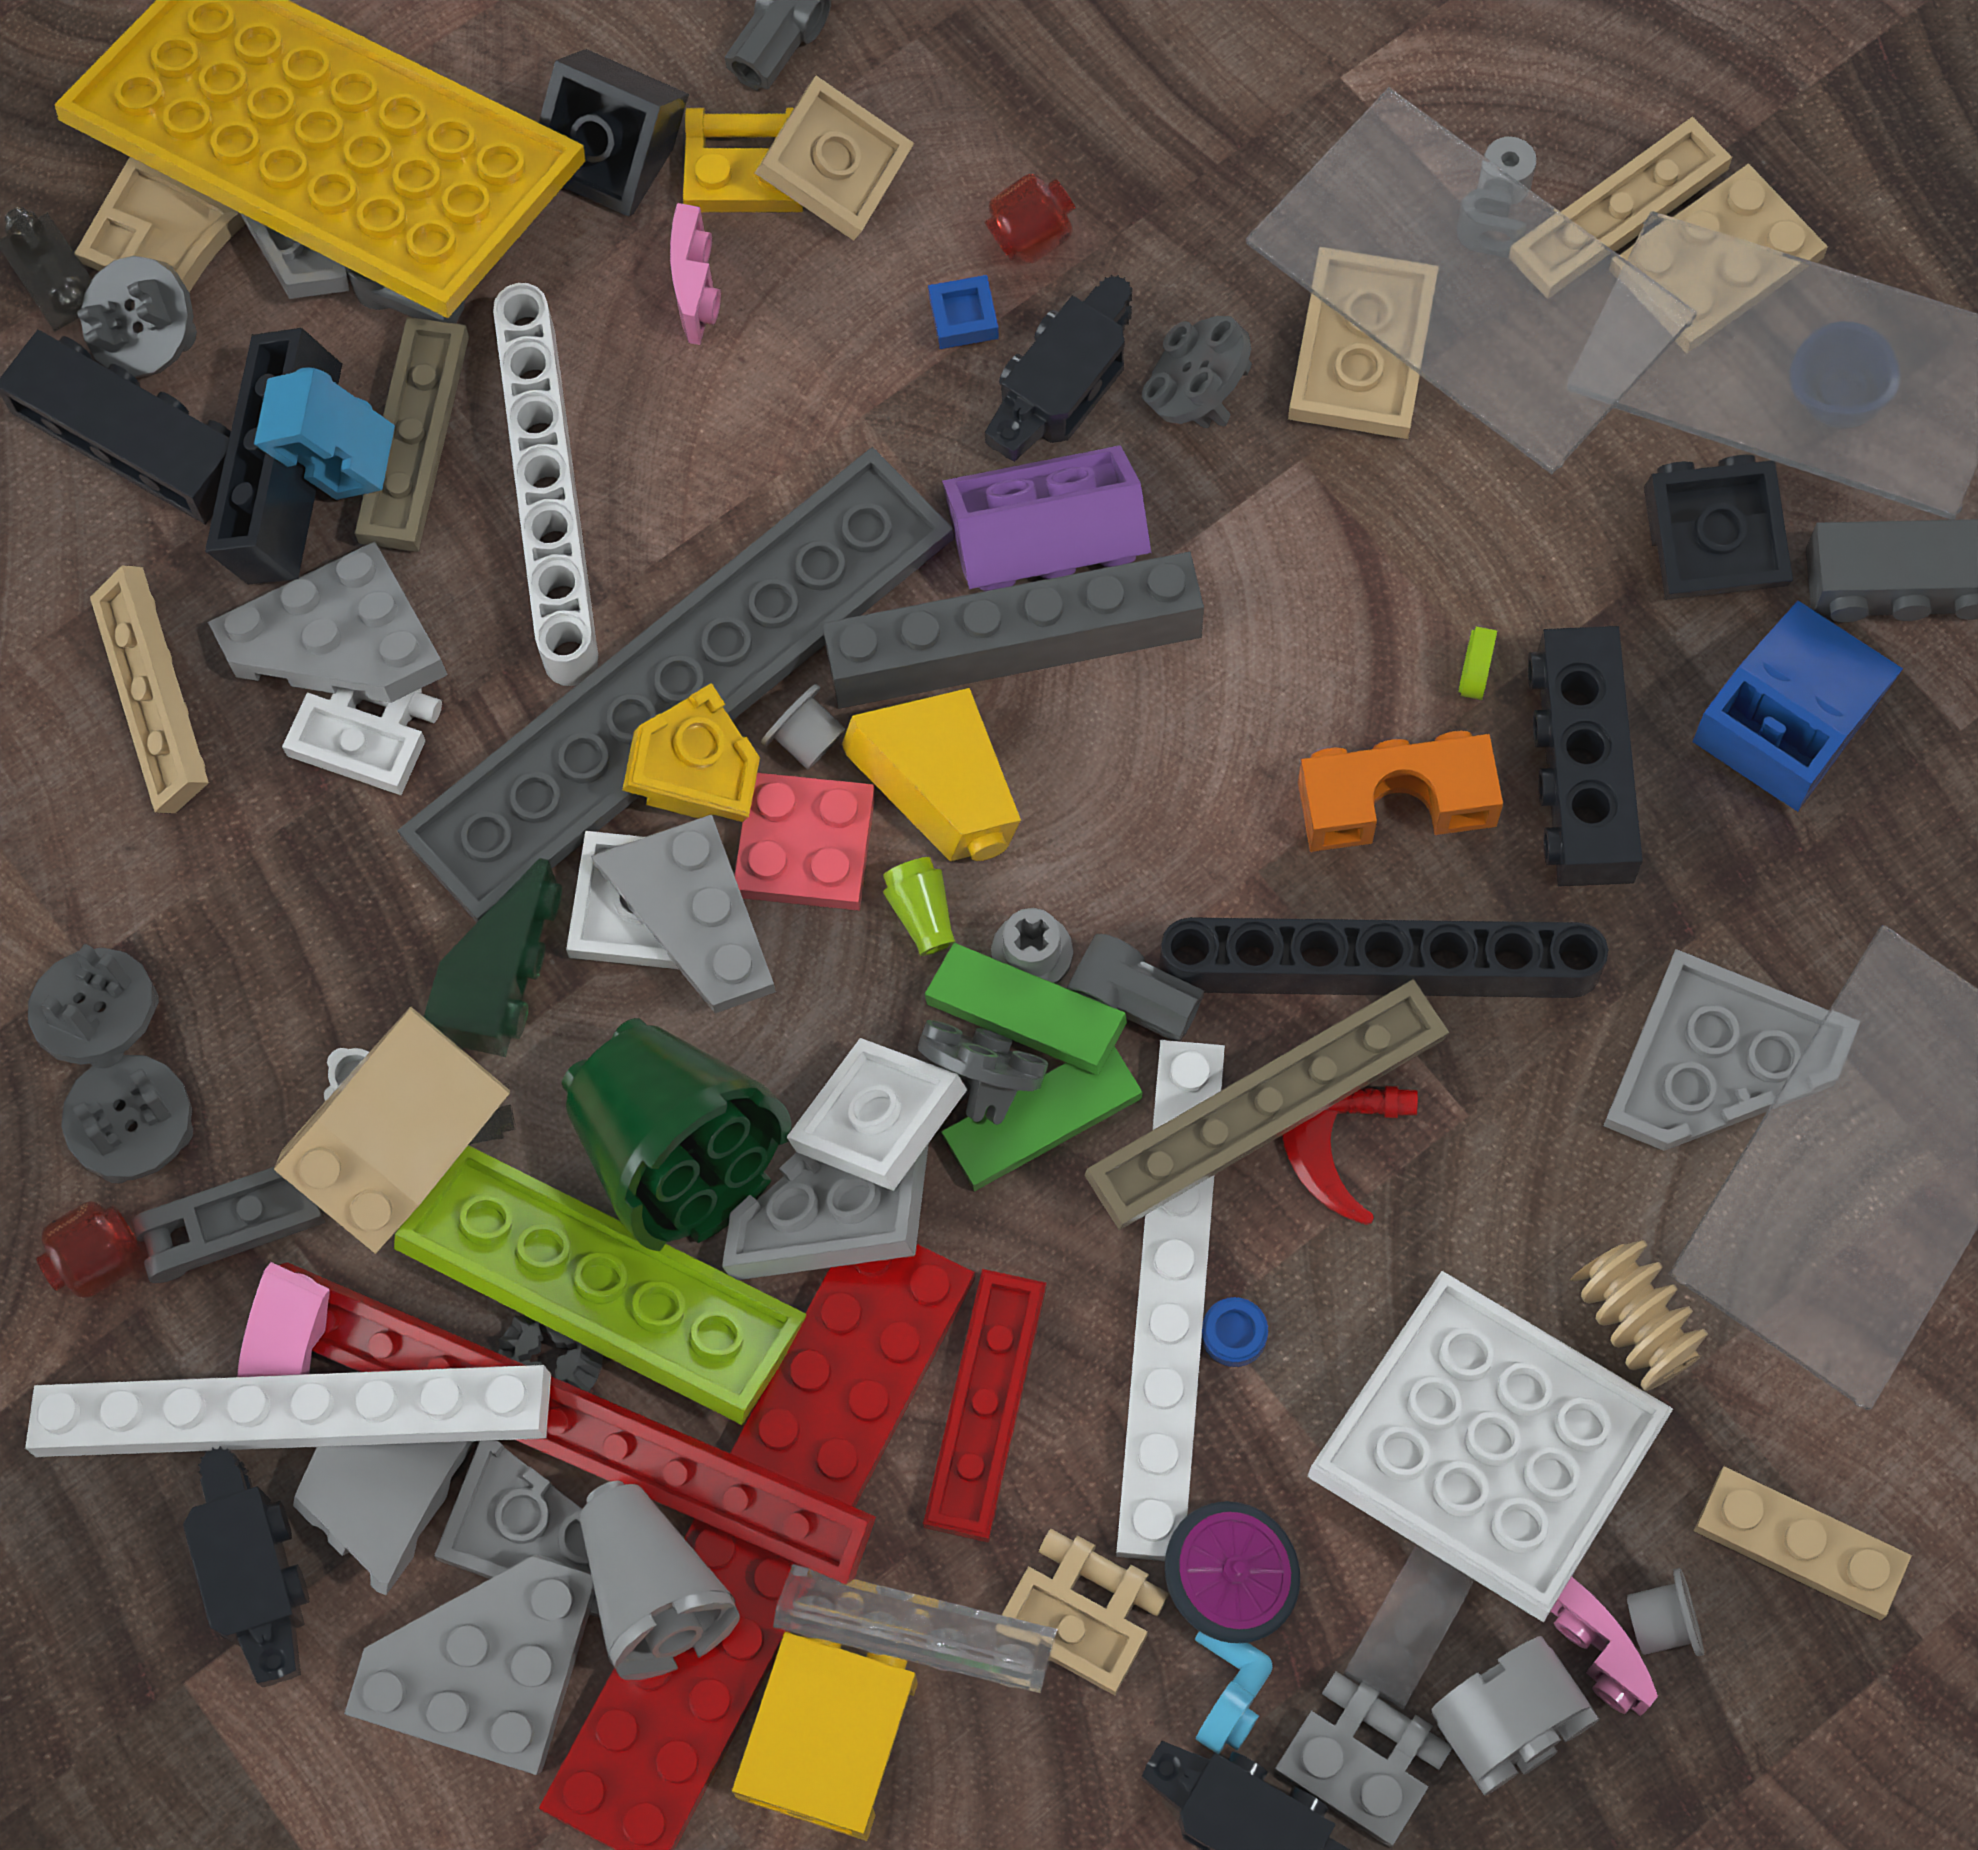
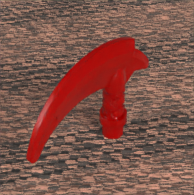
[1282,1086,1418,1225]

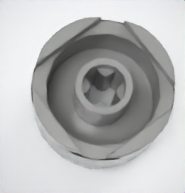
[1431,1636,1599,1796]

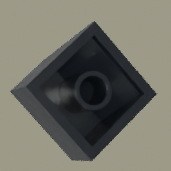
[539,49,689,217]

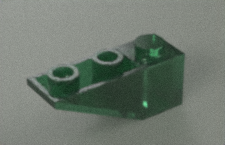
[423,858,562,1057]

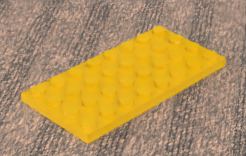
[55,0,585,319]

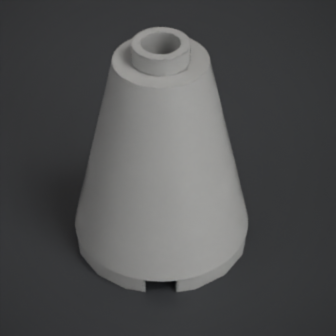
[579,1481,740,1680]

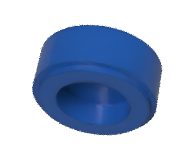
[1201,1297,1268,1367]

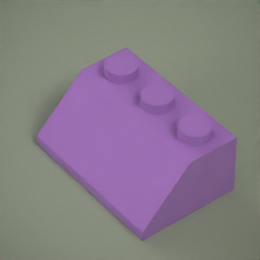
[942,445,1151,591]

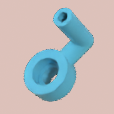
[1195,1631,1273,1754]

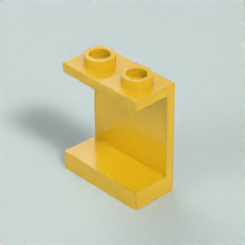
[732,1627,918,1841]

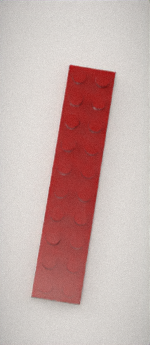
[538,1244,975,1850]

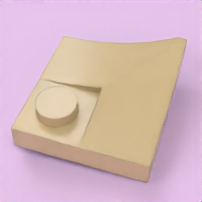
[74,157,245,292]

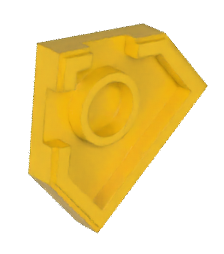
[622,683,760,822]

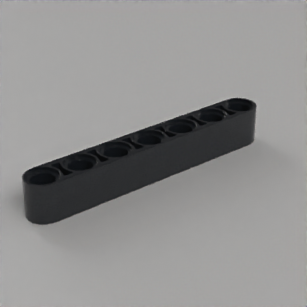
[1160,917,1609,998]

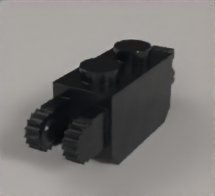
[985,275,1132,462]
[183,1446,310,1687]
[1141,1741,1350,1850]

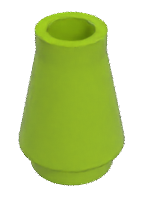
[883,857,956,956]

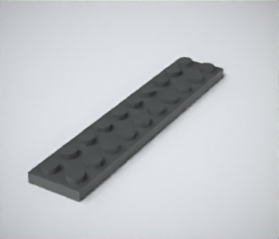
[397,447,954,927]

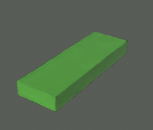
[924,943,1127,1075]
[942,1046,1143,1192]

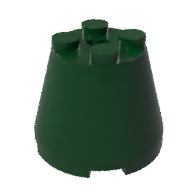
[562,1018,792,1251]

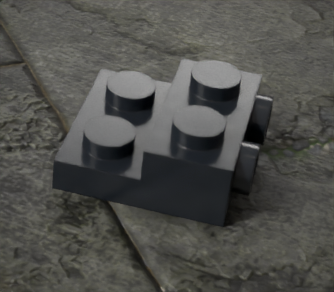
[1644,454,1793,600]

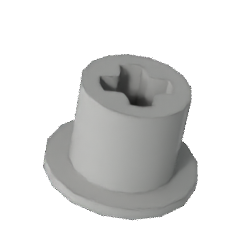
[760,683,846,770]
[991,908,1073,984]
[1627,1568,1704,1657]

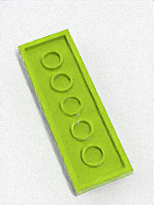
[394,1145,807,1425]

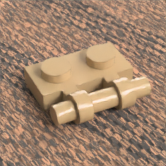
[996,1529,1170,1696]

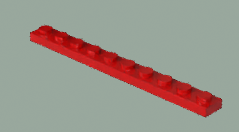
[279,1262,876,1584]

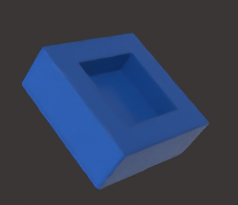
[928,275,999,349]

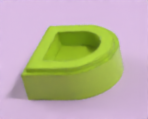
[1458,626,1497,700]

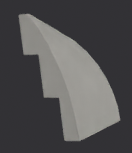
[293,1441,478,1595]

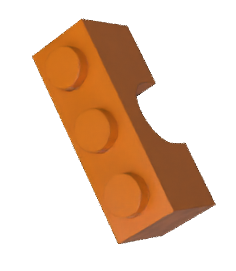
[1298,731,1503,852]

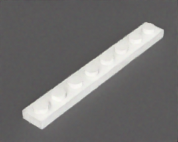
[1116,1040,1225,1561]
[25,1365,551,1457]

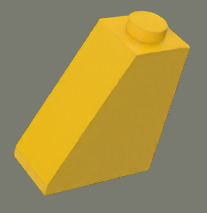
[842,688,1021,861]

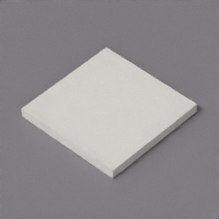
[1307,1271,1673,1622]

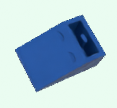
[1692,601,1903,812]

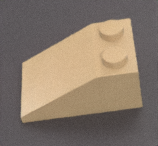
[274,1006,510,1254]

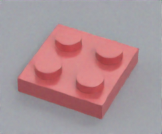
[735,773,876,911]

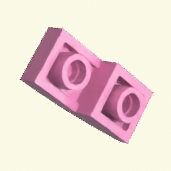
[670,203,721,345]
[237,1262,330,1377]
[1551,1577,1658,1717]

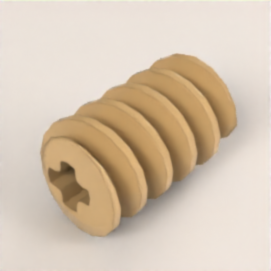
[1570,1240,1708,1391]

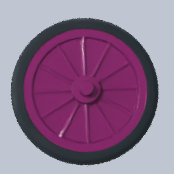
[1165,1501,1301,1643]

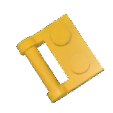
[683,108,803,212]

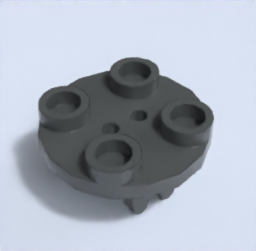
[78,256,197,378]
[1141,316,1252,428]
[28,944,159,1068]
[918,1020,1048,1125]
[61,1055,193,1183]

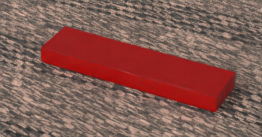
[923,1269,1047,1543]

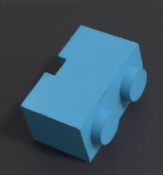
[254,368,395,500]

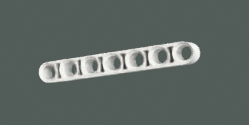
[493,283,598,686]

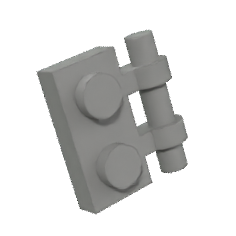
[1274,1671,1452,1849]

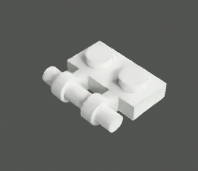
[282,687,442,795]

